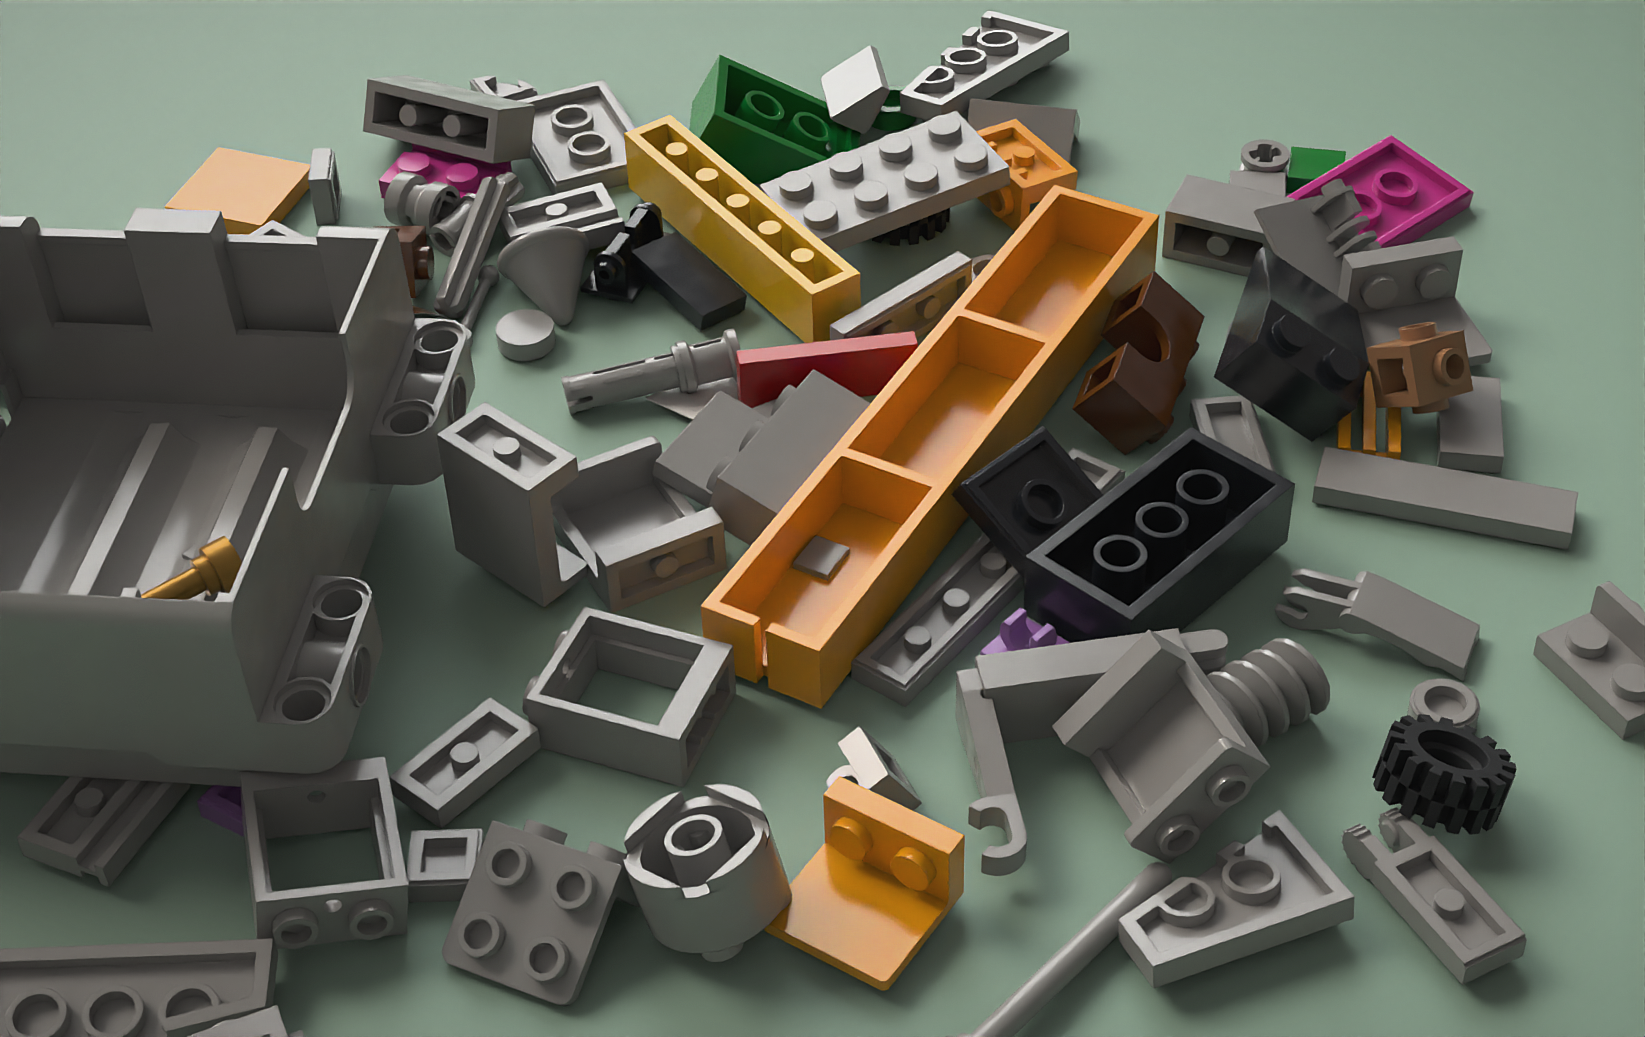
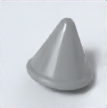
[497,226,590,326]

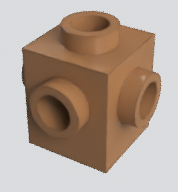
[1366,322,1473,414]

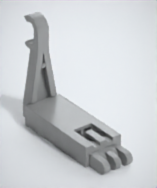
[955,628,1228,876]

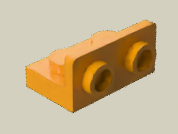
[976,119,1078,231]

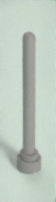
[946,862,1172,1037]

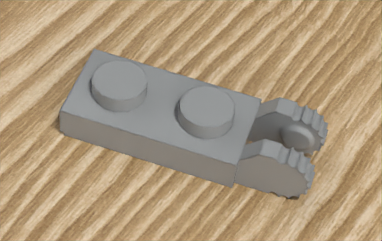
[1341,807,1527,985]

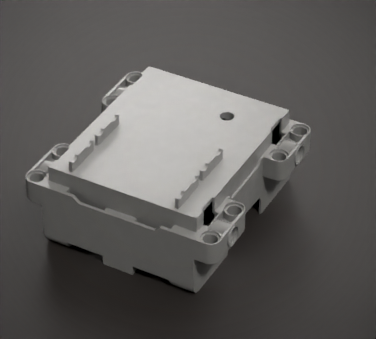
[0,208,475,787]

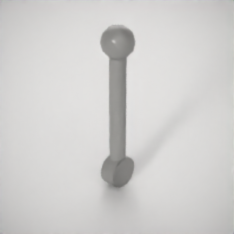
[461,265,500,347]

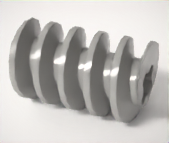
[1206,638,1330,747]

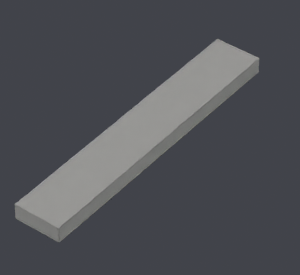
[851,448,1125,707]

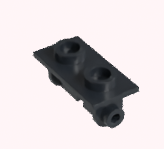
[580,202,671,304]

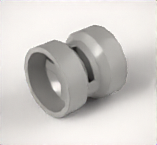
[384,171,461,236]

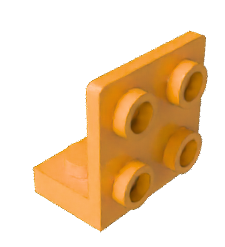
[764,776,965,991]

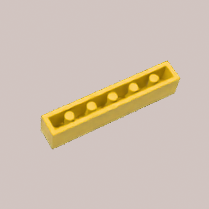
[624,115,861,343]

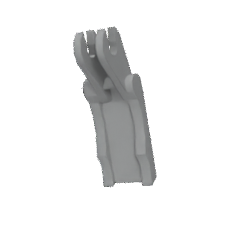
[1274,568,1480,682]

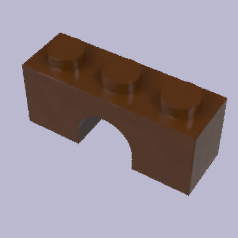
[1072,271,1205,455]

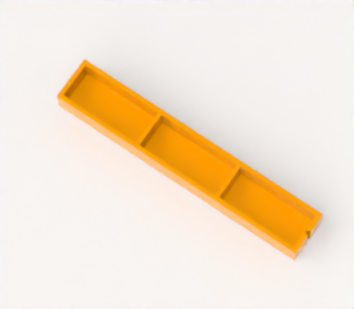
[701,185,1159,709]

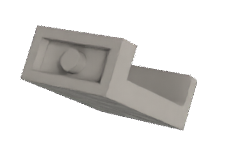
[437,402,588,607]
[550,436,727,613]
[1052,630,1271,864]

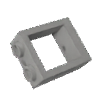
[522,607,736,787]
[240,757,408,949]

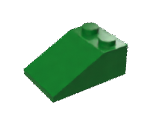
[689,54,861,184]

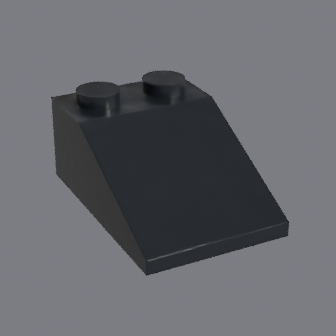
[1214,246,1369,442]

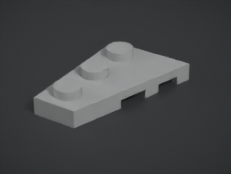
[1118,810,1355,989]

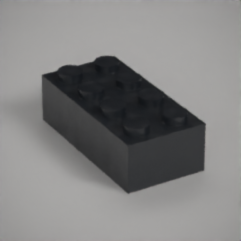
[1024,427,1295,643]

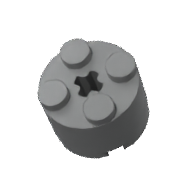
[623,784,792,962]

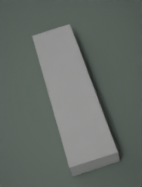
[1312,446,1578,550]

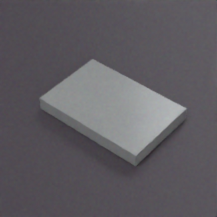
[518,80,636,195]

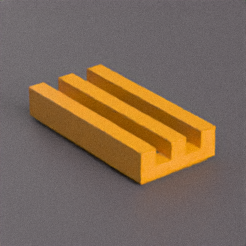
[1336,371,1401,460]

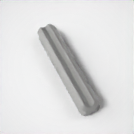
[433,177,510,319]

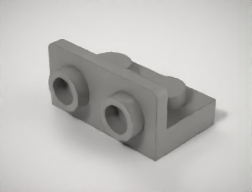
[1533,581,1645,740]

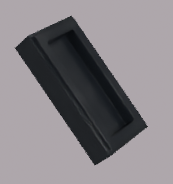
[630,232,747,331]

